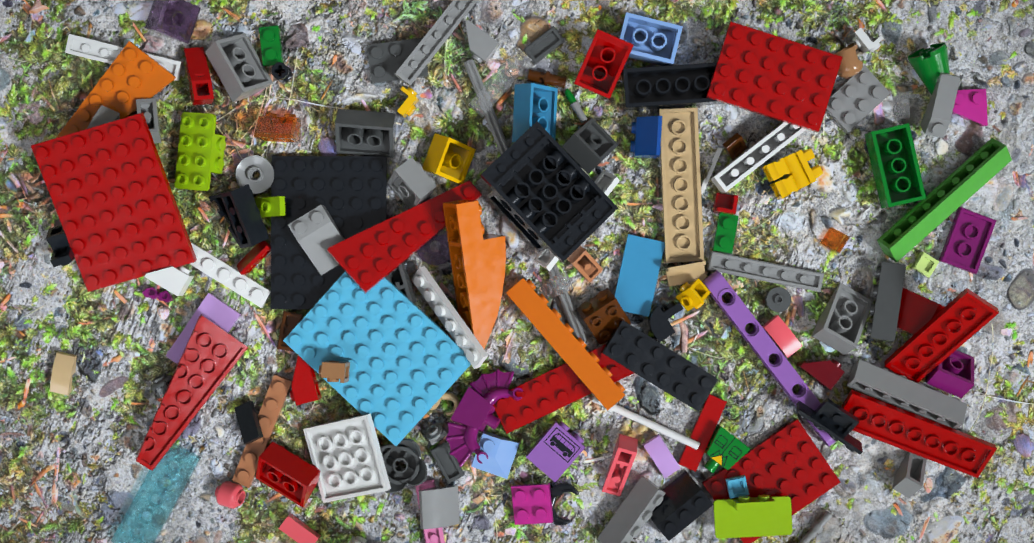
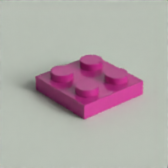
[511,483,554,525]

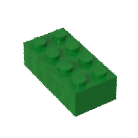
[864,123,926,209]

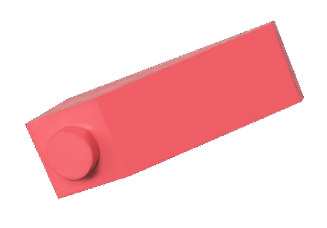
[602,434,638,497]

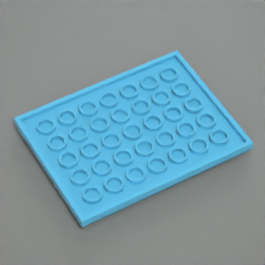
[283,272,471,446]

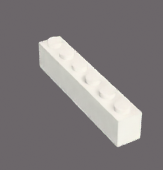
[710,122,806,194]

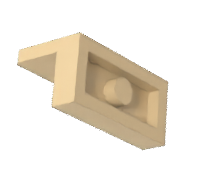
[665,261,706,287]

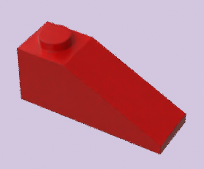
[290,355,322,406]

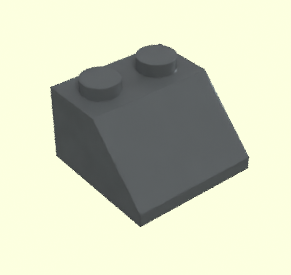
[562,118,618,174]

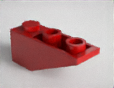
[184,47,214,105]

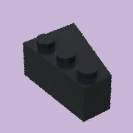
[209,184,269,248]

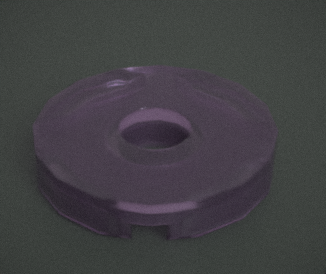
[417,229,450,266]

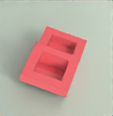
[762,315,802,358]

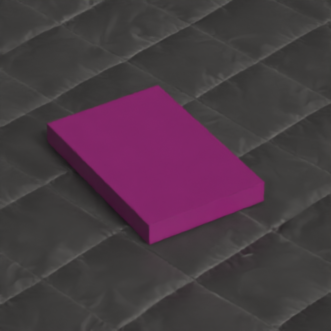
[938,207,996,274]

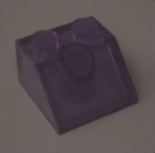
[145,0,201,44]

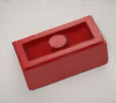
[237,241,271,275]

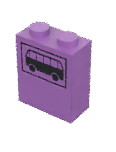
[526,420,585,482]

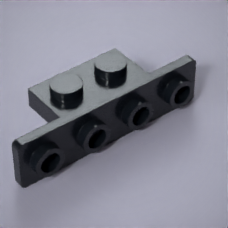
[797,398,863,455]

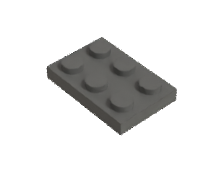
[367,38,429,84]

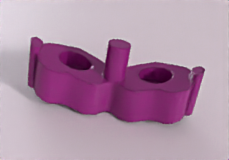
[142,287,173,303]

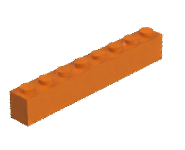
[506,278,625,411]

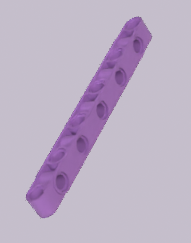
[702,270,836,447]

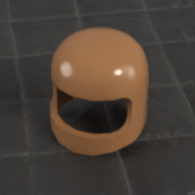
[834,42,863,78]

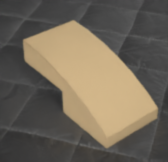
[50,351,77,395]

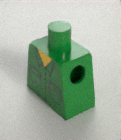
[704,424,750,473]

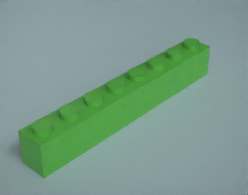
[877,138,1012,262]

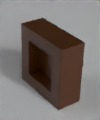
[722,133,747,160]

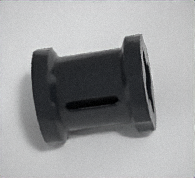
[271,62,292,83]

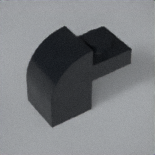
[46,225,75,267]
[648,301,684,342]

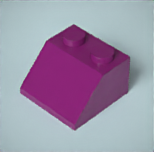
[926,350,974,398]

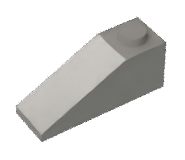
[920,73,960,138]

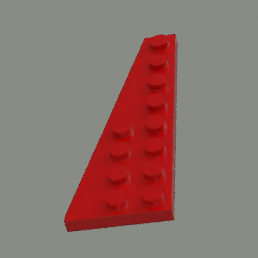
[327,180,482,294]
[136,314,248,471]

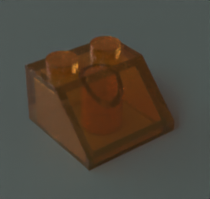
[254,113,301,143]

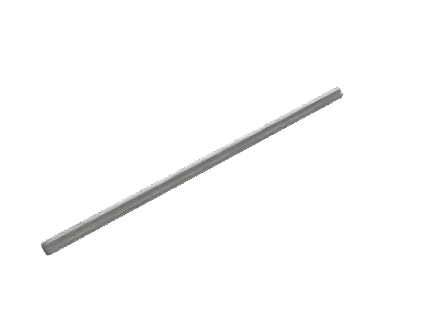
[464,59,587,342]

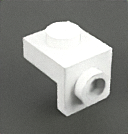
[850,28,884,53]

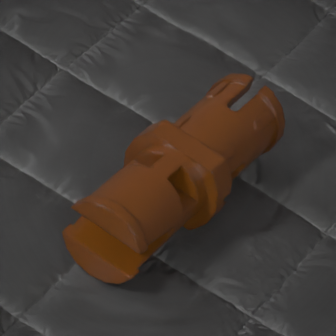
[527,69,567,88]

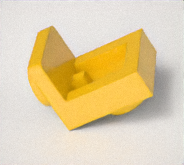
[397,86,419,118]

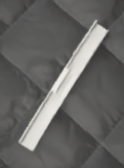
[701,147,723,195]

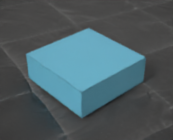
[725,475,749,499]

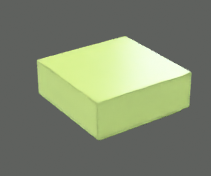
[911,252,939,278]

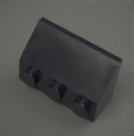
[651,471,714,541]

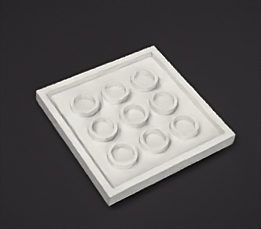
[303,413,391,503]

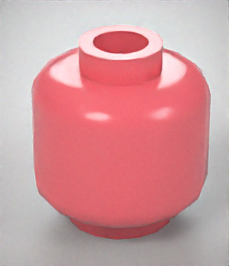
[215,481,246,509]

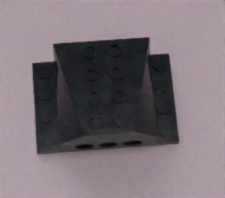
[480,121,618,263]

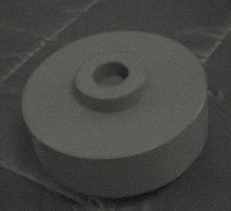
[765,287,791,312]

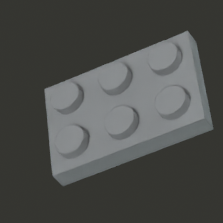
[826,65,890,133]

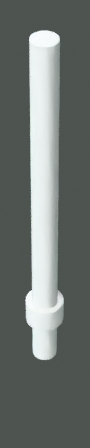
[592,396,700,450]

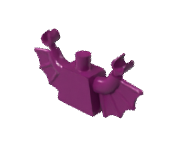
[445,369,523,467]

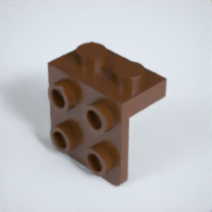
[576,288,631,344]

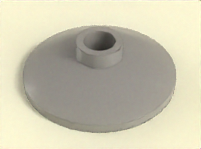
[236,155,274,194]

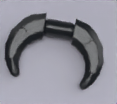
[550,483,579,525]

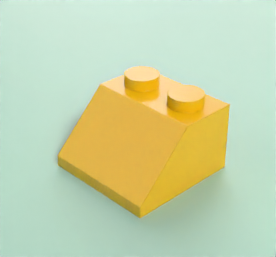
[422,133,476,185]

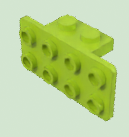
[175,112,226,191]
[713,495,793,539]

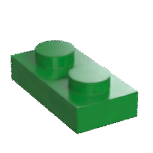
[259,26,283,67]
[712,213,739,254]

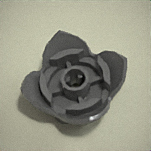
[380,439,427,493]

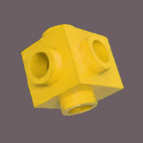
[676,278,711,312]

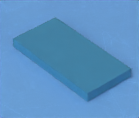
[614,234,665,317]

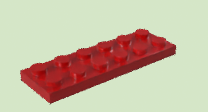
[884,288,999,382]

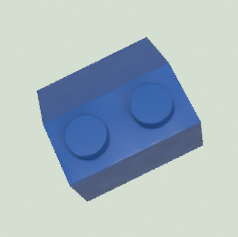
[630,116,662,159]

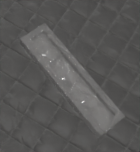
[468,48,532,118]

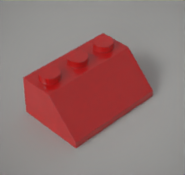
[256,442,320,507]

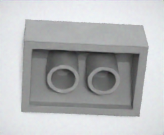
[205,33,273,102]

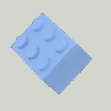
[619,12,683,66]

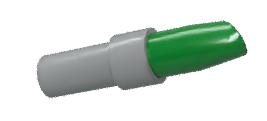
[565,89,588,123]

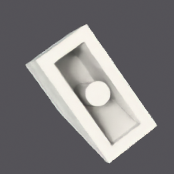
[144,266,194,296]

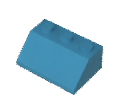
[512,83,558,142]

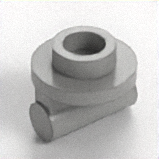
[425,423,448,445]

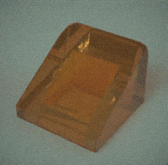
[820,227,850,253]

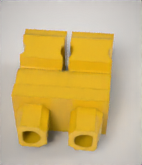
[762,149,823,200]

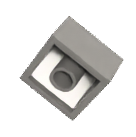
[387,157,437,209]

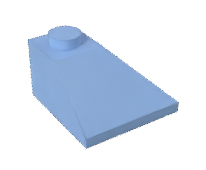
[471,430,520,479]

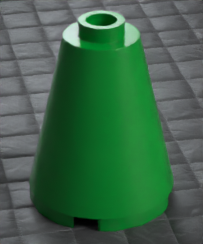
[908,42,950,95]

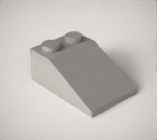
[288,205,345,275]
[812,282,873,355]

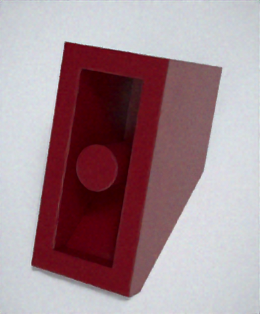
[796,359,845,390]

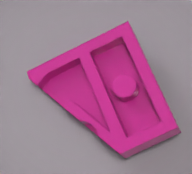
[952,89,988,127]

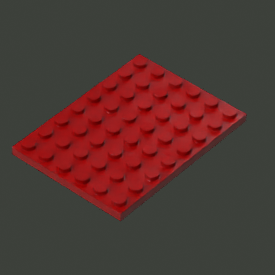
[31,112,197,292]

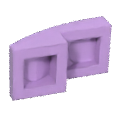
[643,434,680,478]

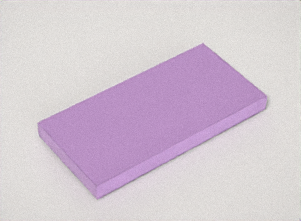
[166,293,241,364]

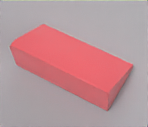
[278,513,321,543]

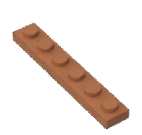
[232,374,292,488]

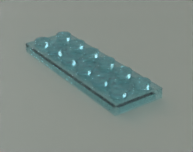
[111,443,201,543]

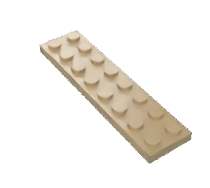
[658,107,704,263]

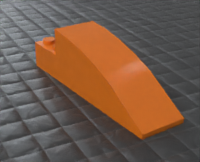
[443,199,506,350]

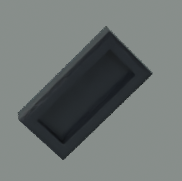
[234,401,263,444]

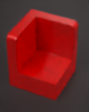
[713,193,739,215]

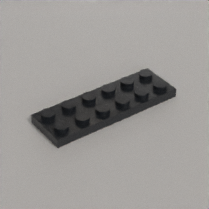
[601,320,718,412]

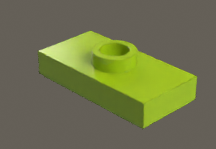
[255,196,286,218]

